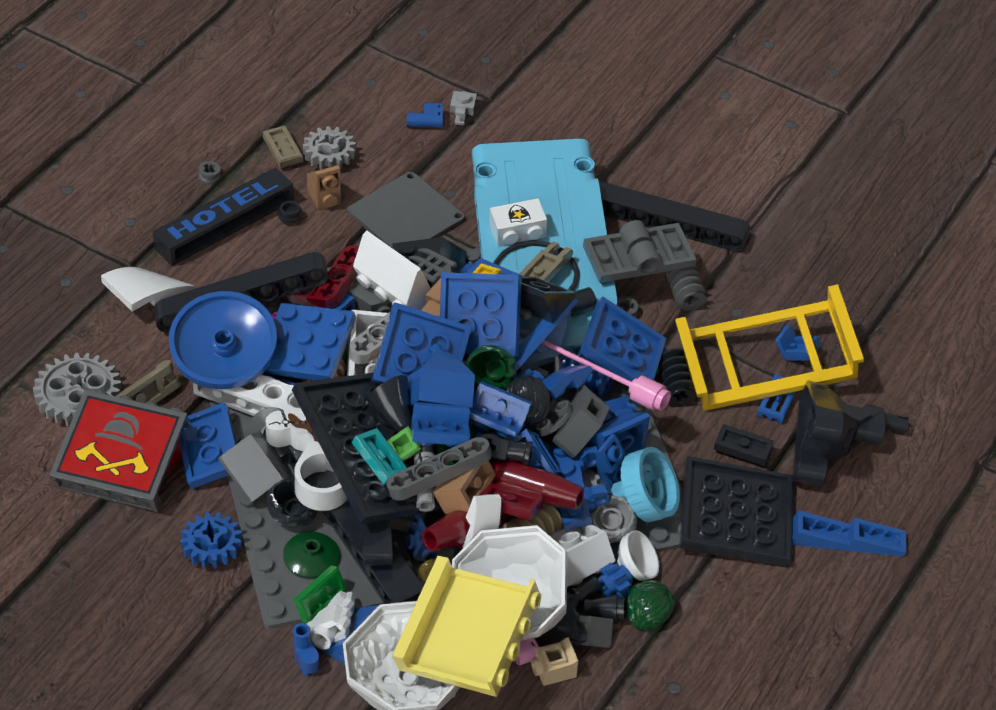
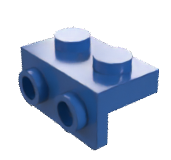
[469,381,533,438]
[411,402,470,448]

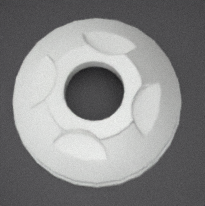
[617,530,659,581]

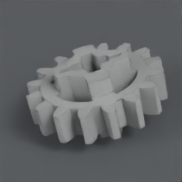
[303,126,356,170]

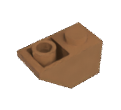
[307,165,341,210]

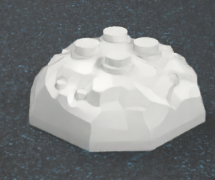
[343,601,460,710]

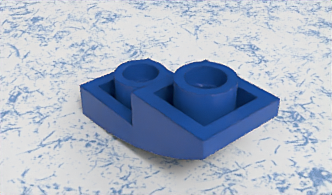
[542,366,593,398]
[596,434,626,494]

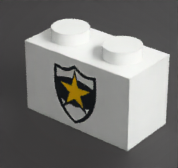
[489,198,547,247]

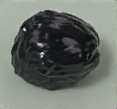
[505,375,550,426]
[266,479,318,527]

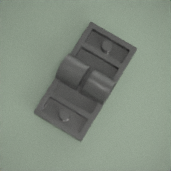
[583,220,697,283]

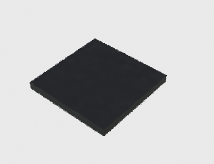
[679,456,793,568]

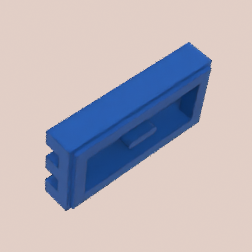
[757,374,797,425]

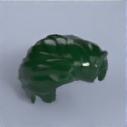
[466,344,517,390]
[626,580,675,630]

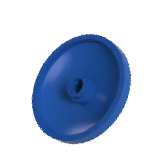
[169,291,277,389]

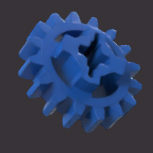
[180,512,242,568]

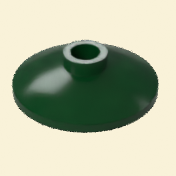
[283,531,340,579]

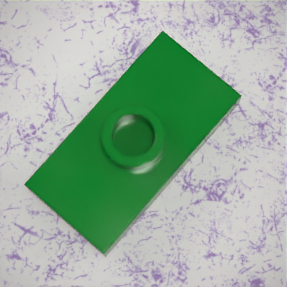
[293,565,347,623]

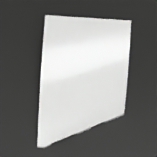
[101,267,195,312]

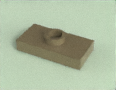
[263,126,303,168]

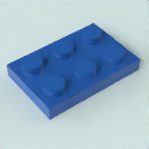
[179,402,237,489]

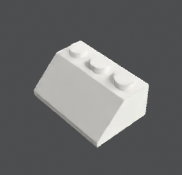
[353,231,431,310]
[549,525,616,587]

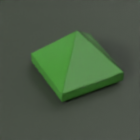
[387,426,422,462]

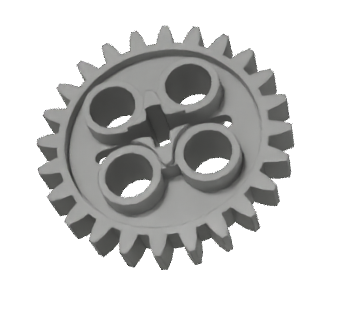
[33,353,122,426]

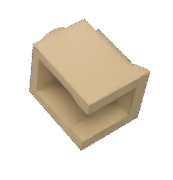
[531,638,578,686]

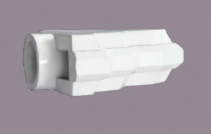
[307,591,356,650]

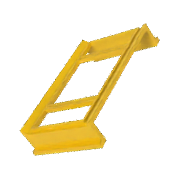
[675,284,864,411]

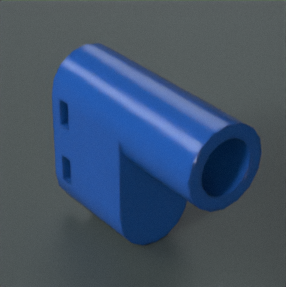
[407,103,443,128]
[293,623,319,677]

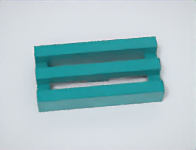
[352,428,407,485]

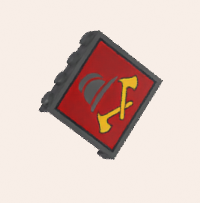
[49,389,192,512]

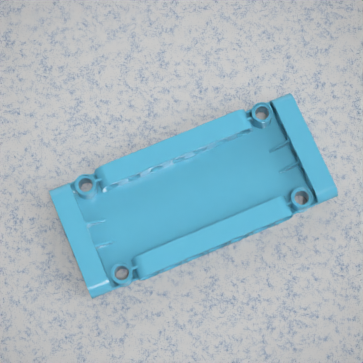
[472,139,617,360]

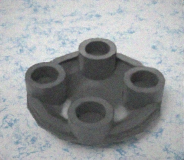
[524,398,573,437]

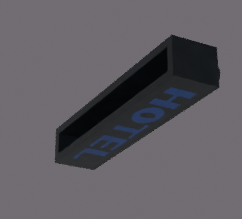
[153,167,294,266]

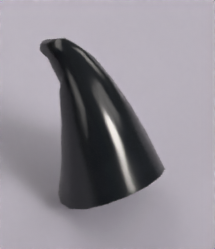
[367,375,412,433]

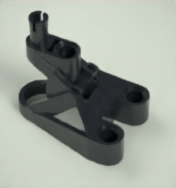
[793,380,909,487]

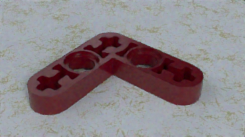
[279,245,359,309]

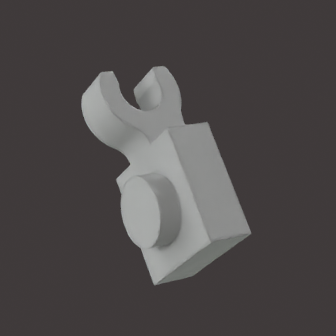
[450,91,477,125]

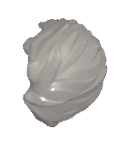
[591,495,637,543]

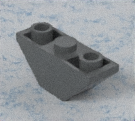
[552,384,610,458]

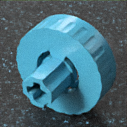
[611,447,680,522]

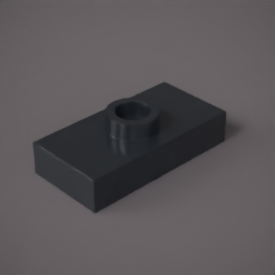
[713,424,774,466]

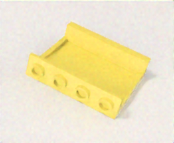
[392,556,541,697]

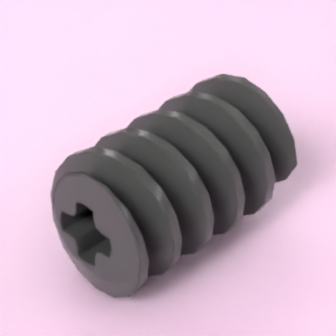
[665,264,707,311]

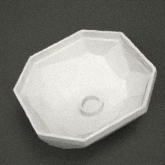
[452,525,567,641]

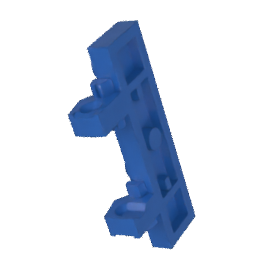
[548,444,610,531]

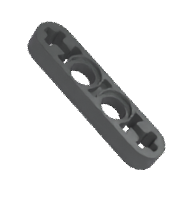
[386,437,492,500]

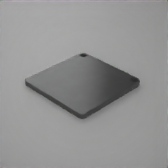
[347,172,464,248]

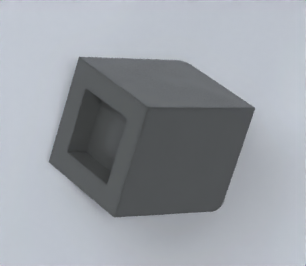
[570,615,613,648]

